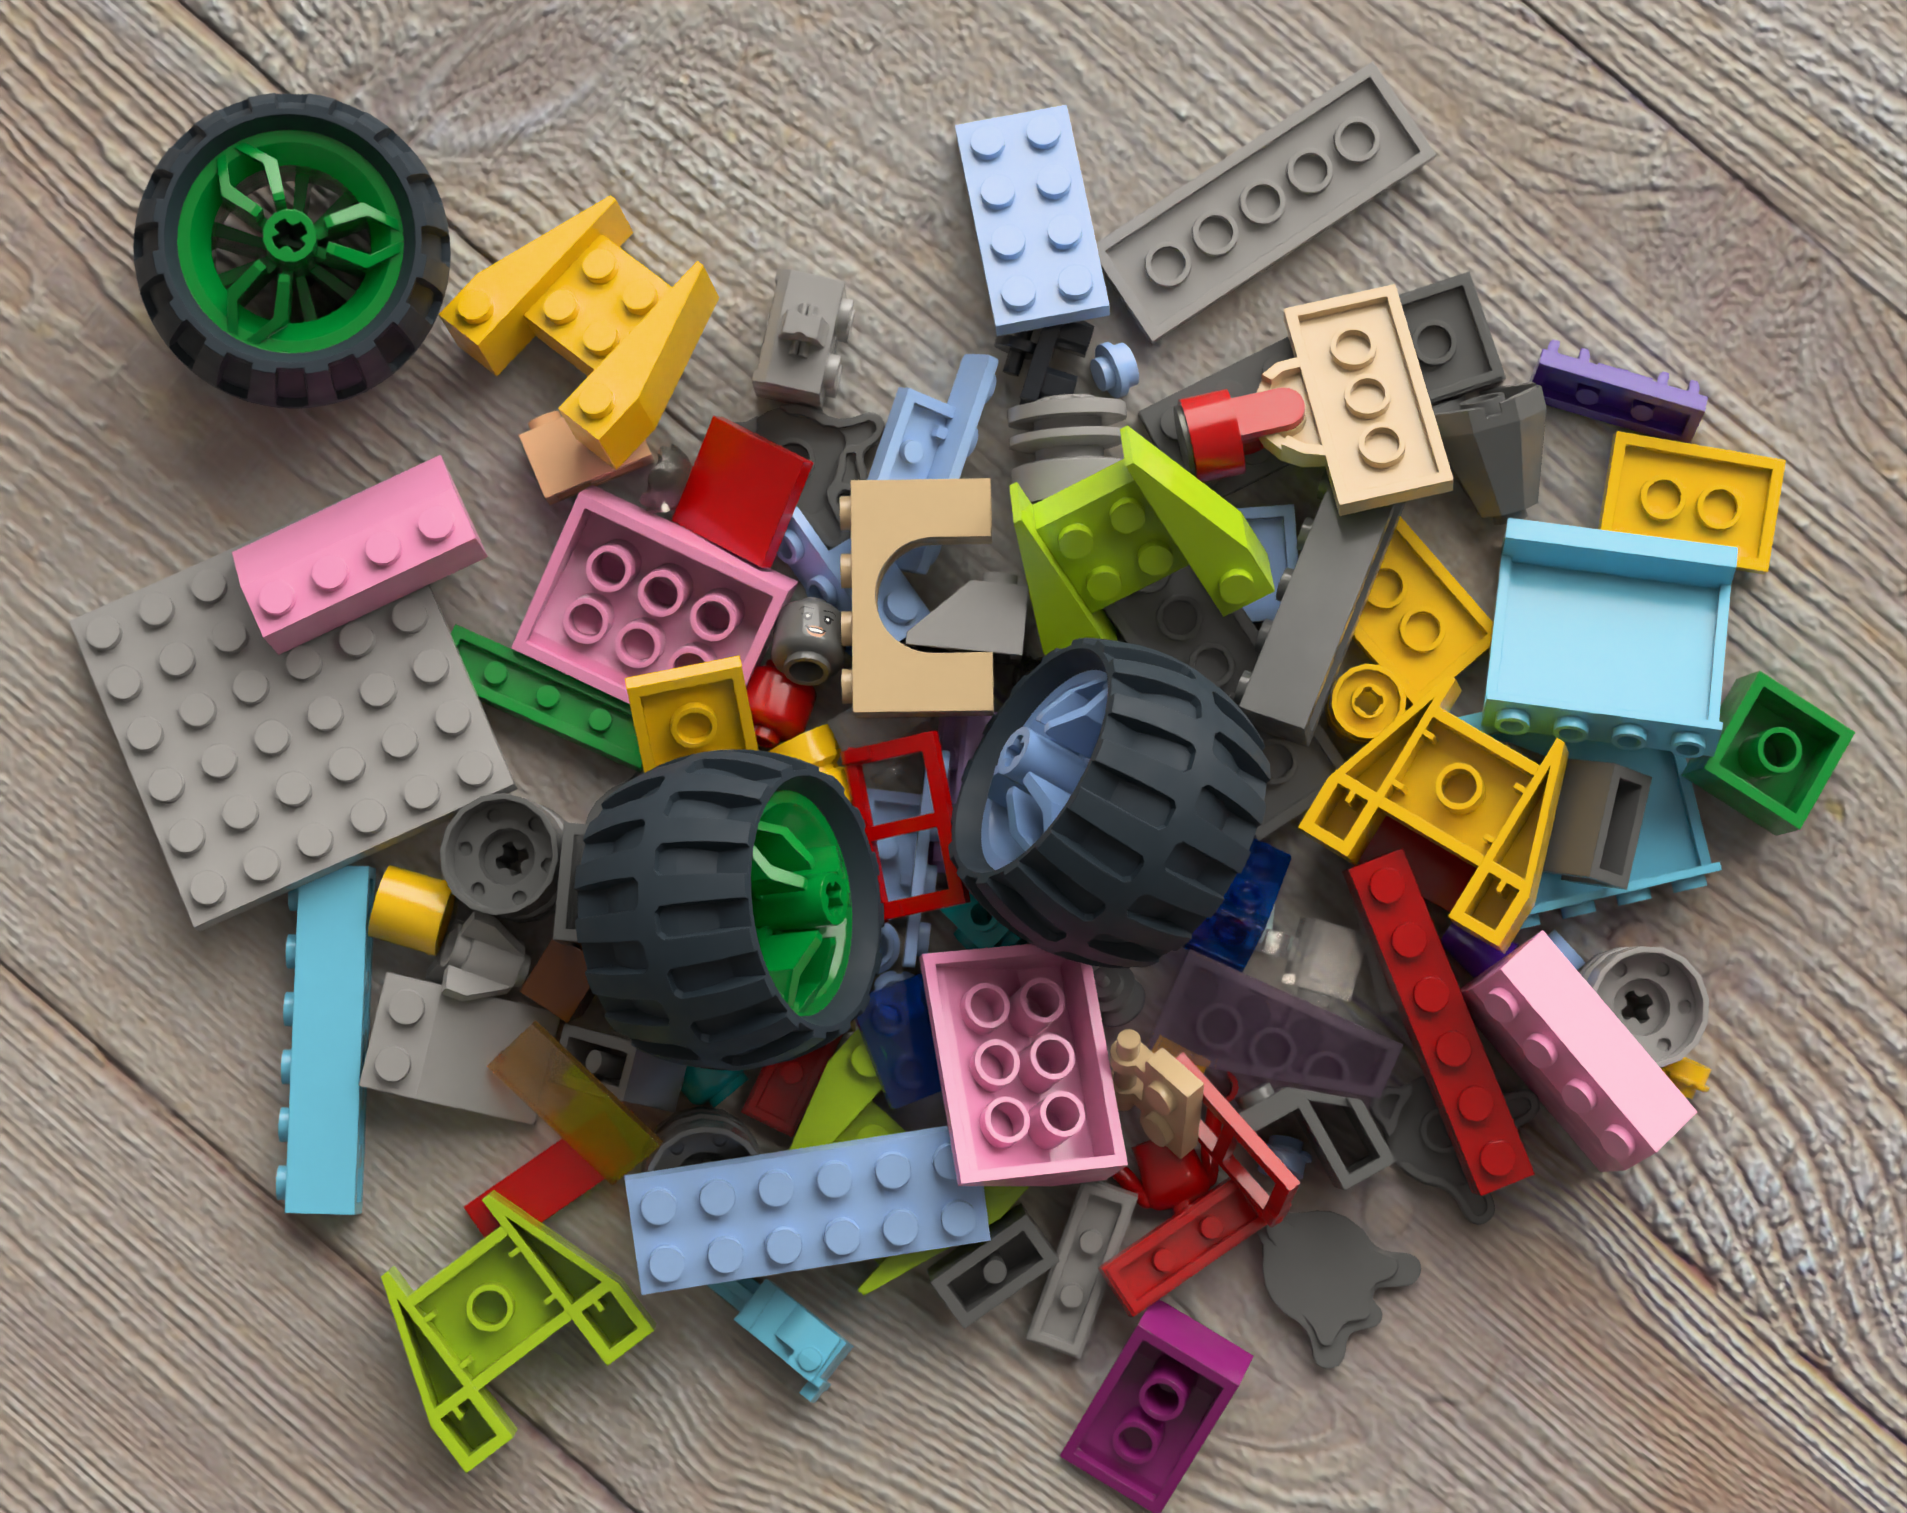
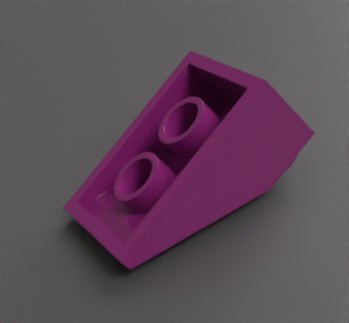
[1059,1299,1254,1513]

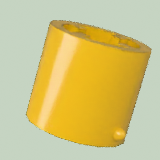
[368,865,456,956]

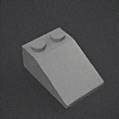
[359,972,560,1125]

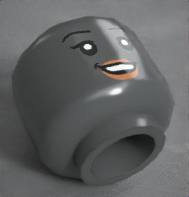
[771,597,846,686]

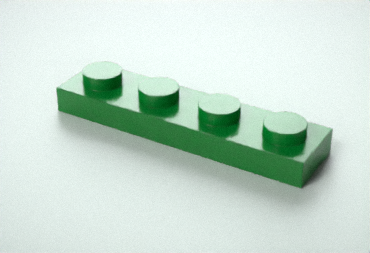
[451,624,643,773]

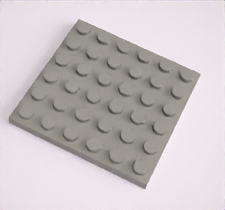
[69,481,518,932]

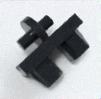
[994,320,1095,405]

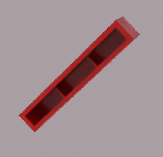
[1342,848,1535,1196]

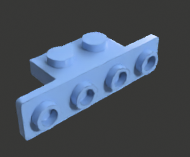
[867,354,999,575]
[777,506,930,656]
[867,737,950,968]

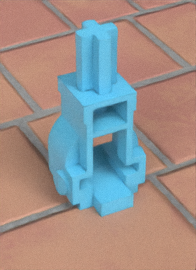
[706,1278,854,1403]

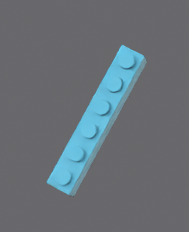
[276,866,376,1215]

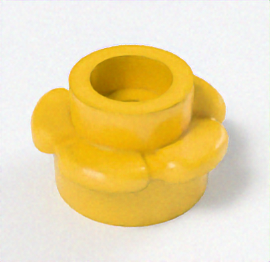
[1661,1057,1712,1099]

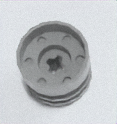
[1007,394,1127,505]
[1578,946,1709,1068]

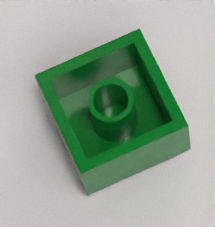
[1681,671,1855,836]

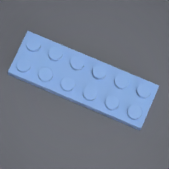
[624,1126,991,1295]

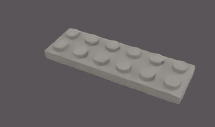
[1096,61,1436,345]

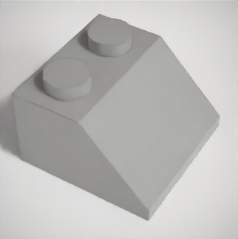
[906,572,1029,666]

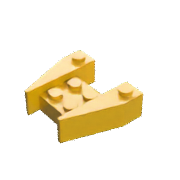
[438,195,719,470]
[1298,675,1569,954]

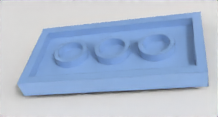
[955,105,1110,336]

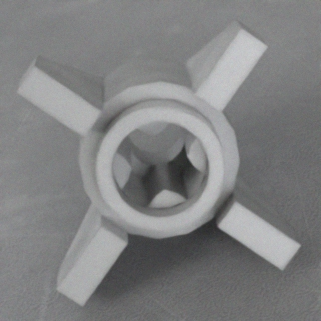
[425,898,531,1001]

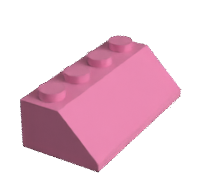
[232,455,488,655]

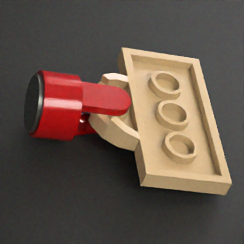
[1173,284,1454,516]

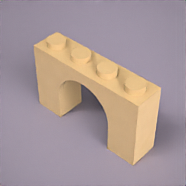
[840,478,994,718]

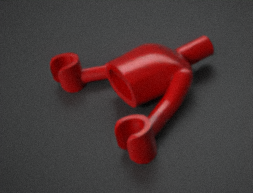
[1111,1071,1239,1215]

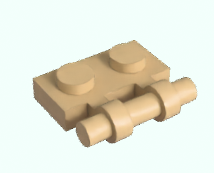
[1109,1029,1204,1159]

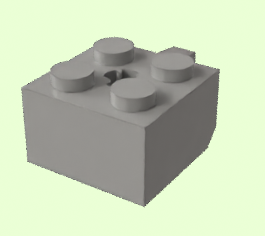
[752,269,855,411]

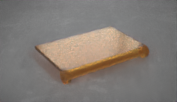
[487,1020,663,1186]

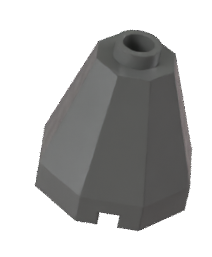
[1432,382,1547,525]

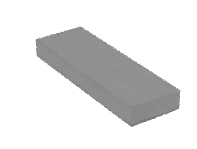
[1026,1181,1138,1359]

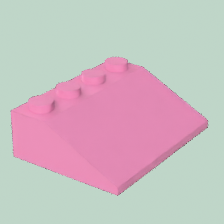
[511,485,798,704]
[1460,930,1697,1172]
[919,944,1128,1186]

